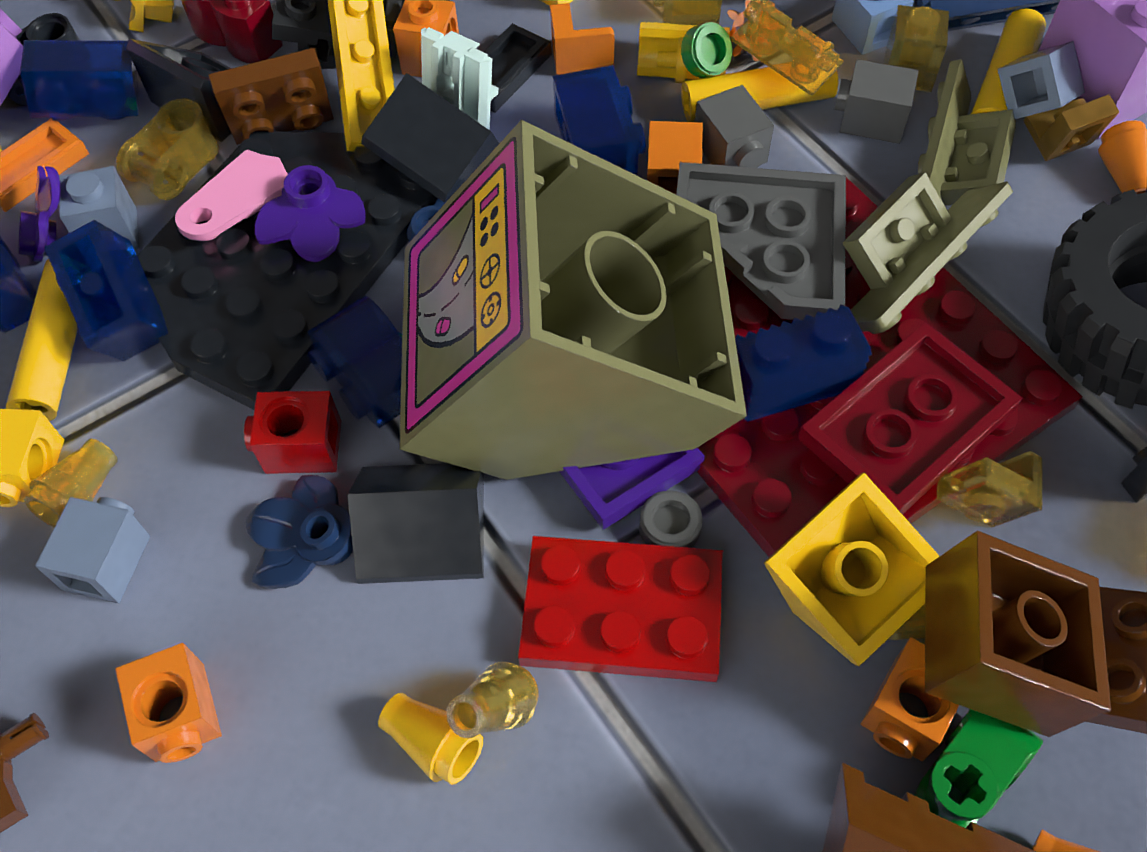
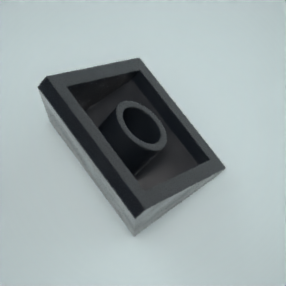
[126,39,232,142]
[361,73,500,203]
[347,463,484,584]

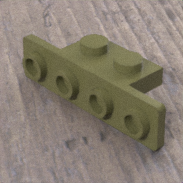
[918,59,1016,206]
[839,172,1013,334]

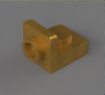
[1023,94,1119,161]

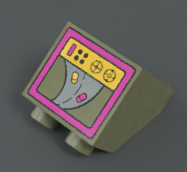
[399,119,747,480]

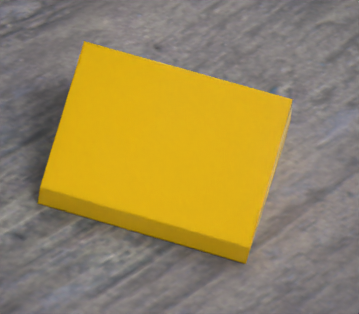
[763,473,939,666]

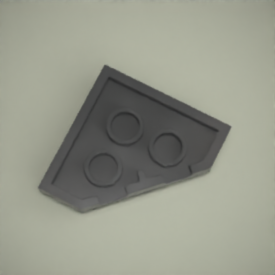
[676,162,846,324]

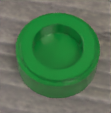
[681,22,733,78]

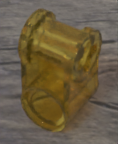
[116,98,219,200]

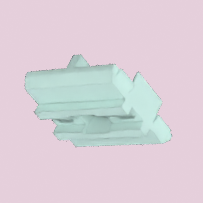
[421,27,498,130]

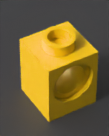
[0,409,64,507]

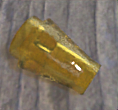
[24,439,118,528]
[447,662,539,738]

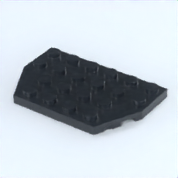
[120,131,438,410]

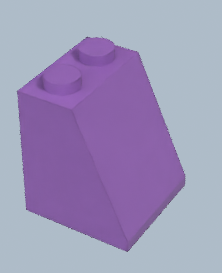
[1039,0,1147,139]

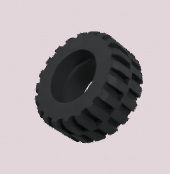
[1043,189,1147,409]

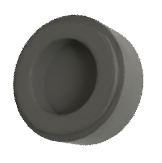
[639,490,702,548]

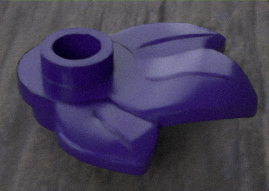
[255,165,365,262]
[18,166,60,262]

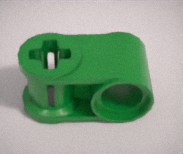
[914,709,1044,828]

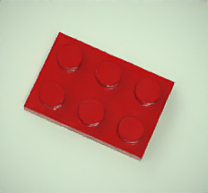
[518,536,723,682]

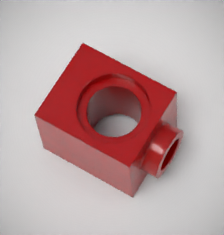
[244,391,342,474]

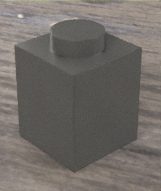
[834,59,919,144]
[695,85,774,168]

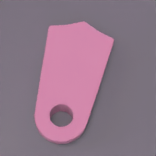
[175,150,288,241]

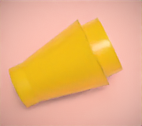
[378,693,483,785]

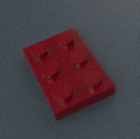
[798,322,1023,514]

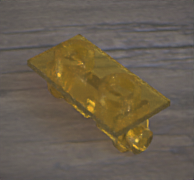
[731,0,843,96]

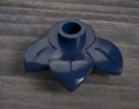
[246,475,353,589]

